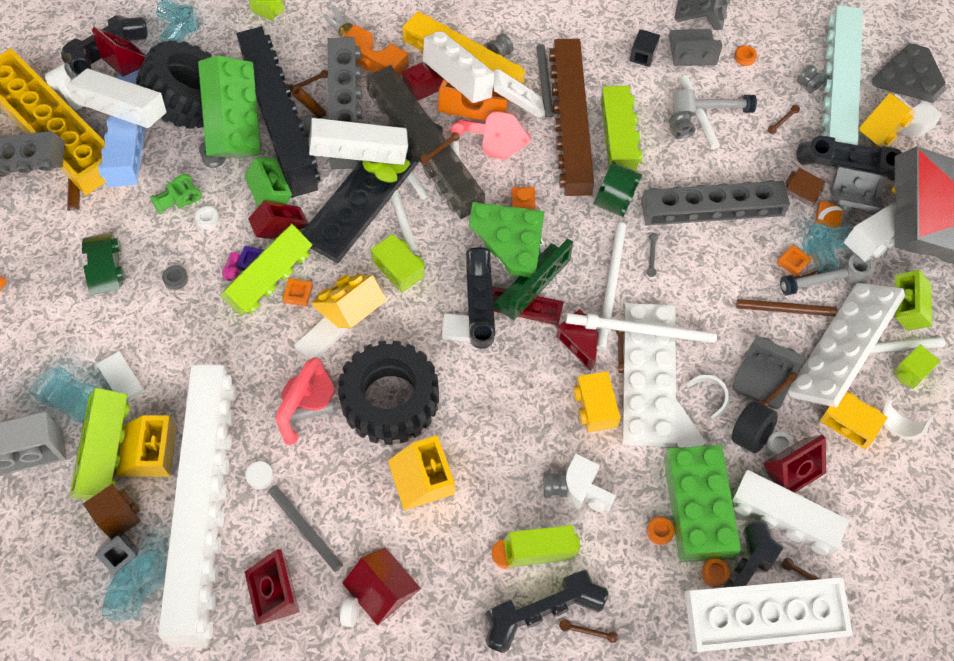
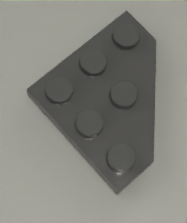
[872,43,946,103]

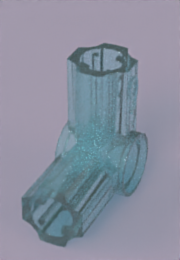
[156,0,200,43]
[802,223,853,273]

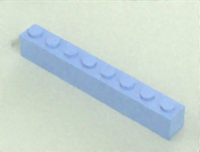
[99,53,147,187]

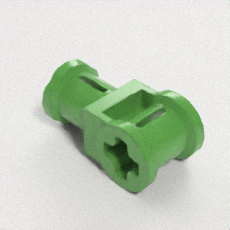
[149,174,202,215]

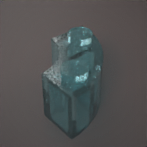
[27,366,97,424]
[102,549,166,623]

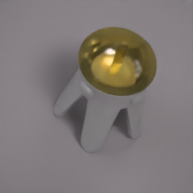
[323,5,353,36]

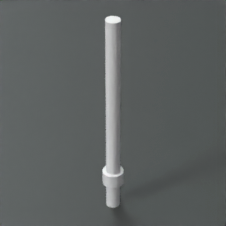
[597,222,626,351]
[565,313,717,343]

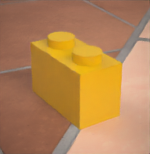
[858,92,915,147]
[573,371,620,433]
[820,392,888,450]

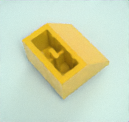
[311,274,386,328]
[115,415,177,477]
[388,435,455,511]

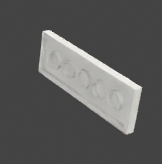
[788,283,905,407]
[622,303,676,447]
[685,577,853,652]

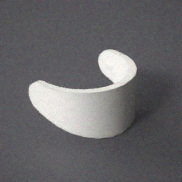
[686,375,730,420]
[882,397,933,440]

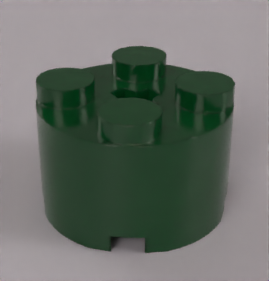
[593,161,643,217]

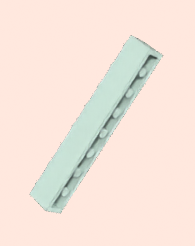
[821,5,863,145]

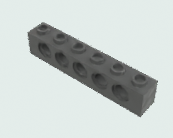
[327,37,362,170]
[0,131,65,175]
[641,180,790,226]

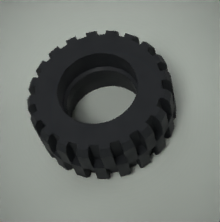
[136,40,212,129]
[338,340,439,445]

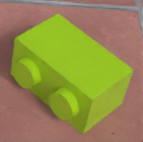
[370,234,425,293]
[895,269,932,331]

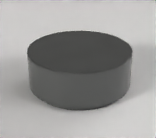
[162,265,188,290]

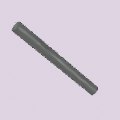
[536,44,554,118]
[268,485,343,572]

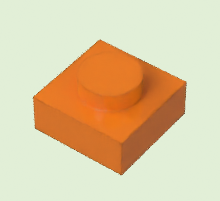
[511,187,536,210]

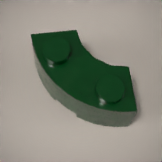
[82,232,125,296]

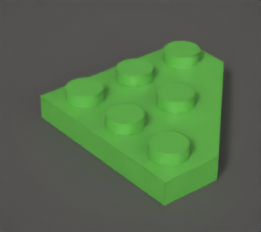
[469,202,545,277]

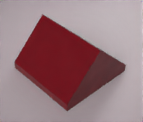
[92,27,146,77]
[763,435,827,493]
[342,547,421,626]
[244,549,300,625]

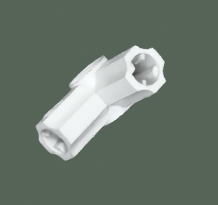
[45,63,84,111]

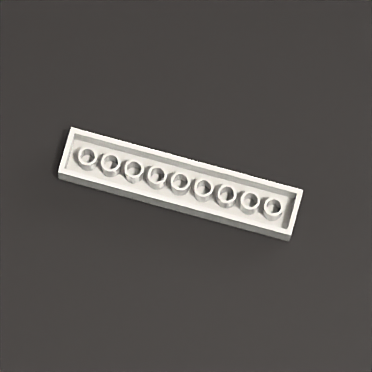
[158,365,237,648]

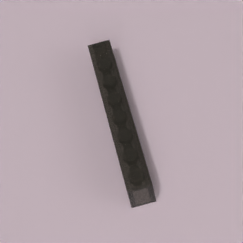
[366,65,485,219]

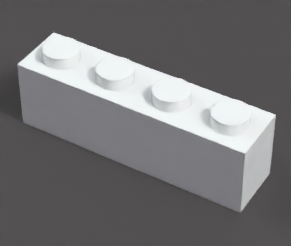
[423,32,494,103]
[68,68,166,128]
[309,118,408,165]
[843,201,897,262]
[732,470,850,556]

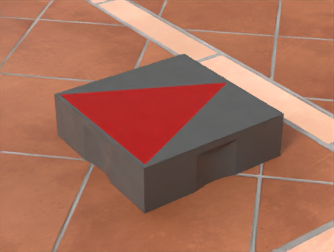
[895,146,954,264]

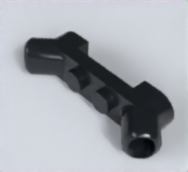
[61,15,148,75]
[796,136,902,181]
[466,247,495,349]
[723,521,784,588]
[485,570,609,653]

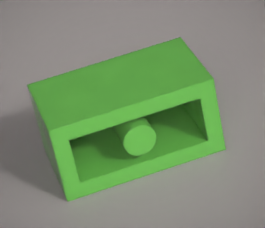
[244,157,292,207]

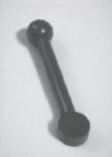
[647,233,658,277]

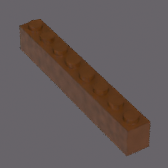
[549,39,594,196]

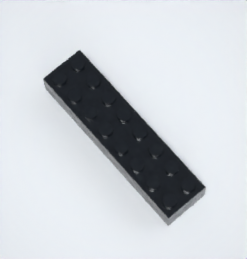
[236,26,321,198]

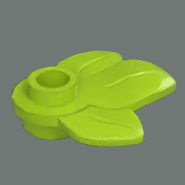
[363,159,410,182]

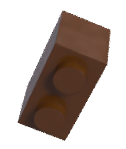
[785,167,825,208]
[83,484,141,538]

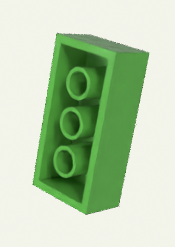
[198,55,261,159]
[664,445,741,562]

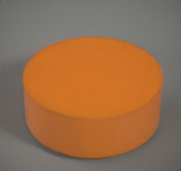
[734,45,757,66]
[647,516,675,545]
[492,539,511,569]
[701,558,731,587]

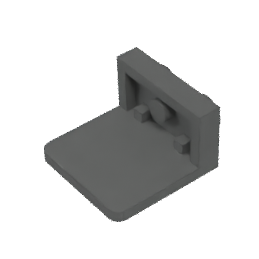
[674,0,730,30]
[669,29,722,66]
[830,165,886,215]
[732,335,805,410]

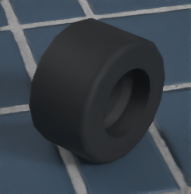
[731,401,778,453]

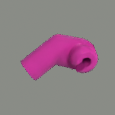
[222,252,241,281]

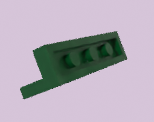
[494,238,573,320]

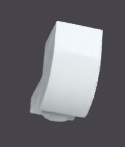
[895,94,942,137]
[566,454,616,513]

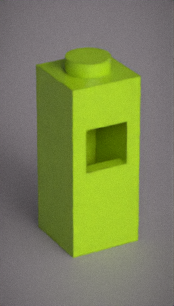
[503,525,580,568]

